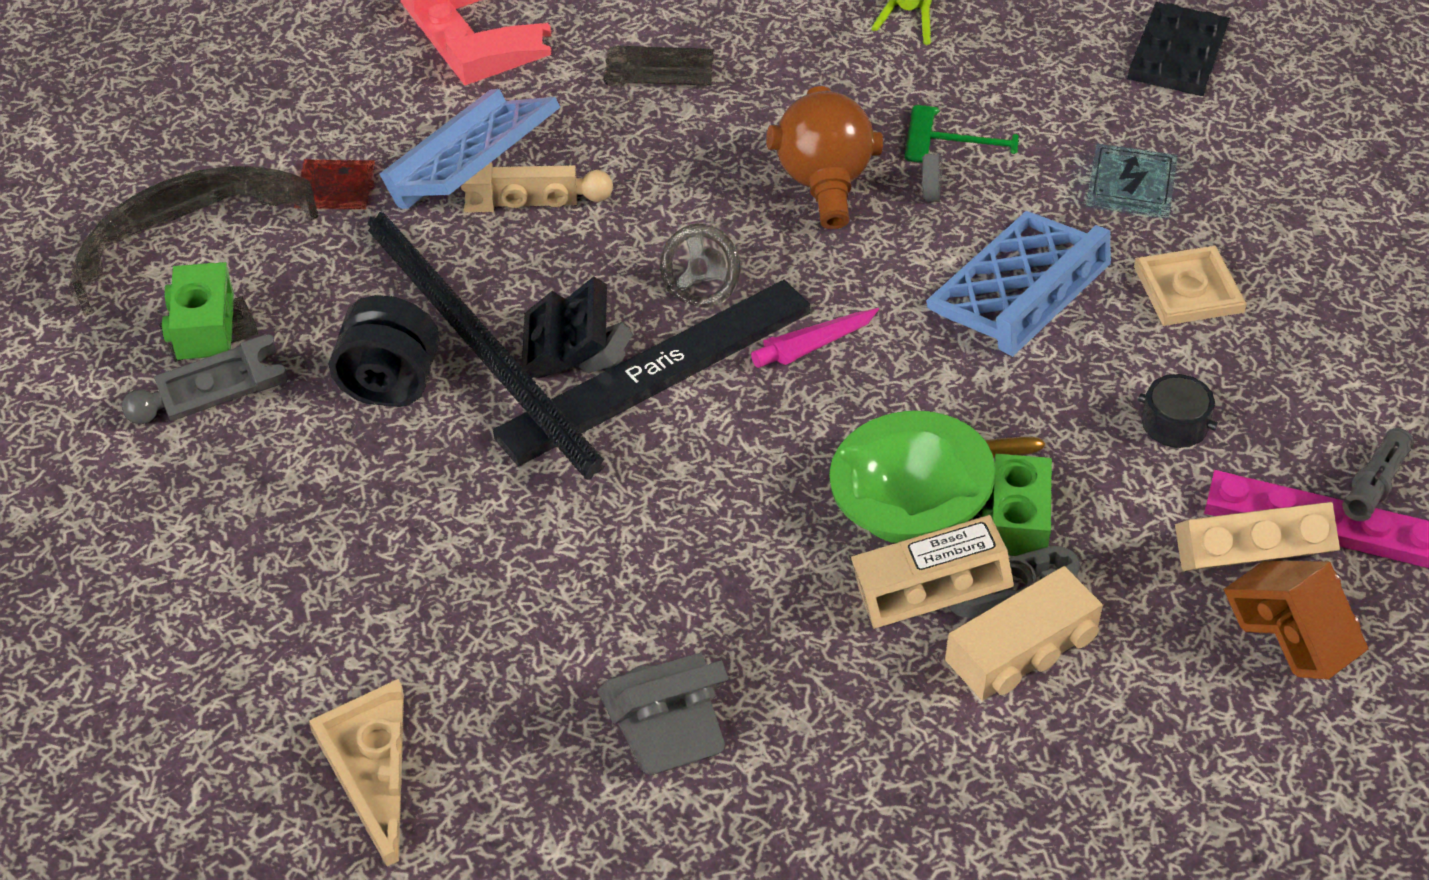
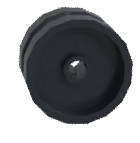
[328,295,440,407]

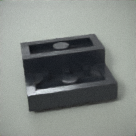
[521,276,607,378]

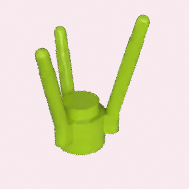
[871,0,932,45]

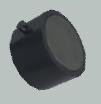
[1138,374,1218,448]

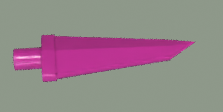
[751,308,879,368]

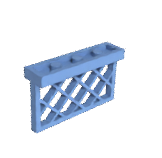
[380,89,560,209]
[926,211,1111,357]

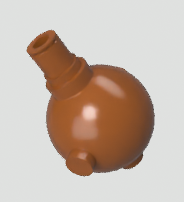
[766,86,883,229]

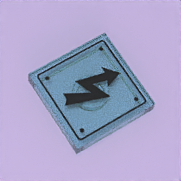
[1086,143,1177,219]

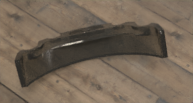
[68,166,319,316]

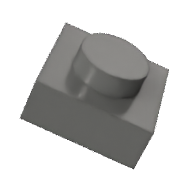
[578,322,633,373]

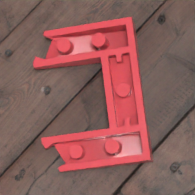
[401,0,551,85]

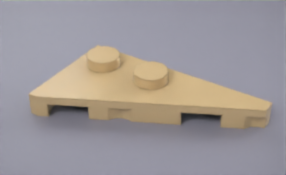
[309,679,404,867]

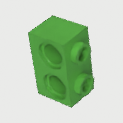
[981,454,1052,556]

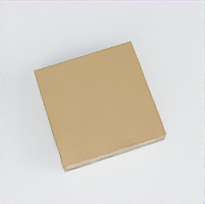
[1134,246,1247,326]

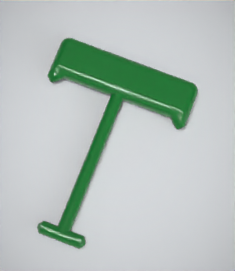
[904,105,1019,163]

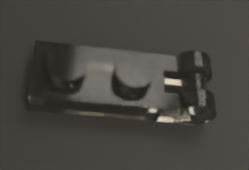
[603,46,714,87]

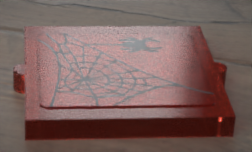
[294,159,375,209]

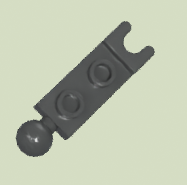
[122,334,288,424]

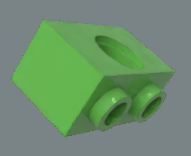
[162,262,234,360]

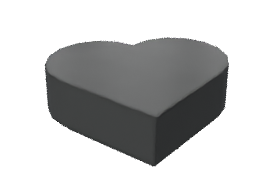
[922,154,942,202]

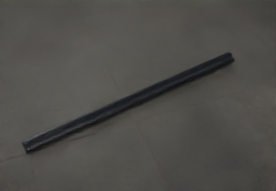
[367,212,605,480]

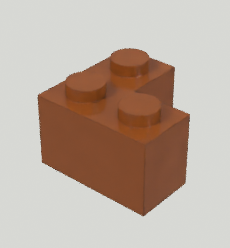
[1223,561,1369,680]

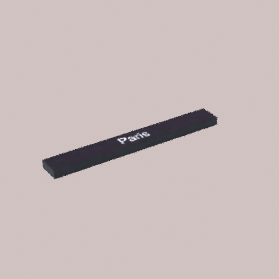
[493,279,810,467]

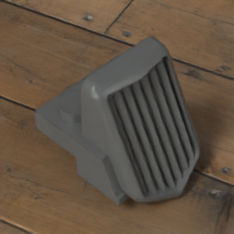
[597,652,729,775]

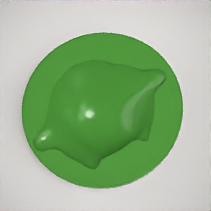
[830,411,995,543]

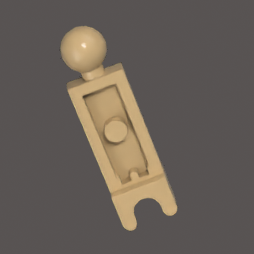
[461,162,613,212]

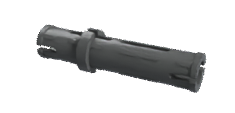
[1342,428,1414,521]

